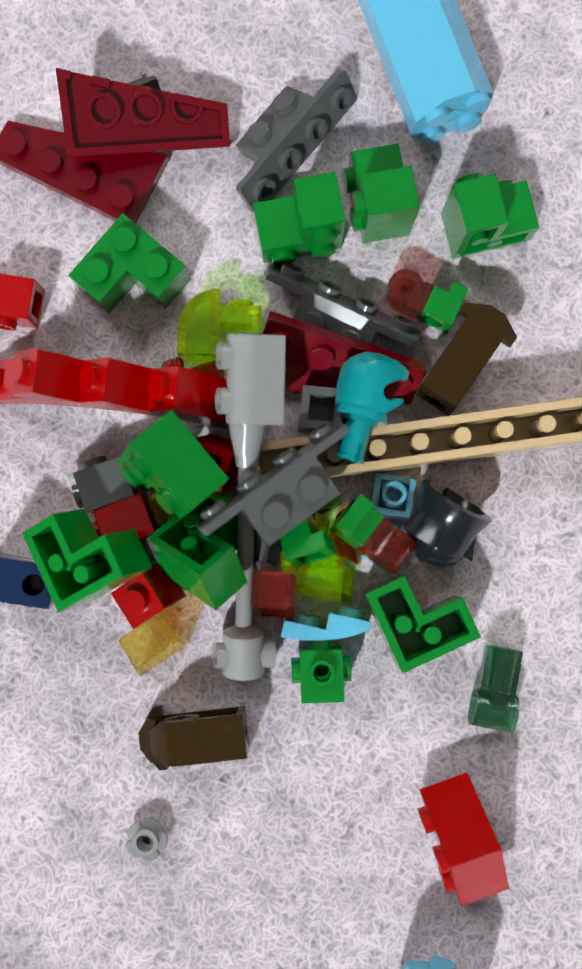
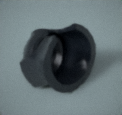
[404,478,492,567]

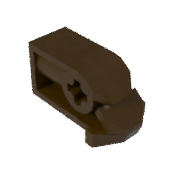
[416,302,517,416]
[138,705,250,770]

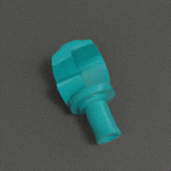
[335,352,410,464]

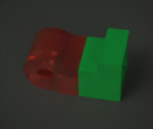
[386,269,469,334]
[329,494,416,574]
[280,511,337,568]

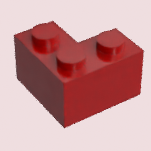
[417,772,509,906]

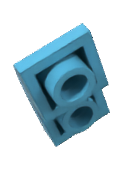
[360,472,416,565]
[281,605,371,641]

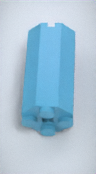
[358,0,494,146]

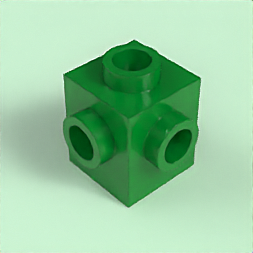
[291,640,352,704]

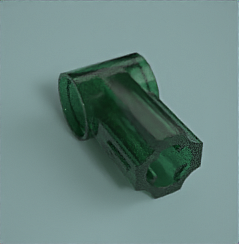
[468,644,523,733]

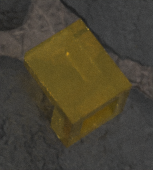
[119,610,188,676]

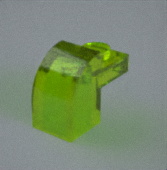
[177,289,263,362]
[280,513,356,605]

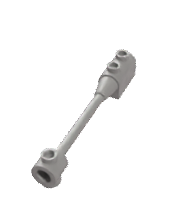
[212,334,286,681]

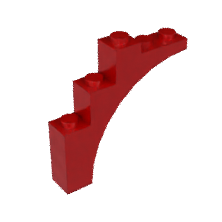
[0,348,229,429]

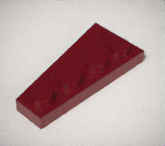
[55,67,231,158]
[0,120,169,224]
[261,311,427,405]

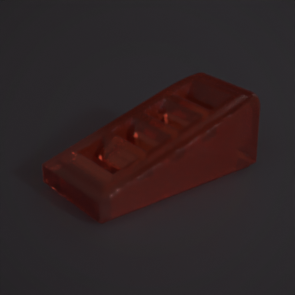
[250,571,296,618]

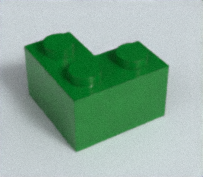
[343,143,420,244]
[253,171,345,266]
[441,173,539,259]
[68,213,191,314]
[118,410,229,519]
[146,491,247,610]
[22,509,153,613]
[362,575,481,674]

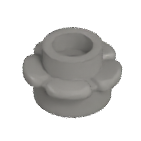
[126,818,168,861]

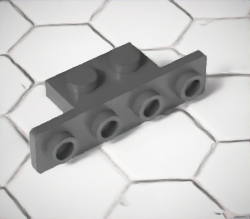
[236,68,357,213]
[266,263,422,348]
[196,422,350,546]

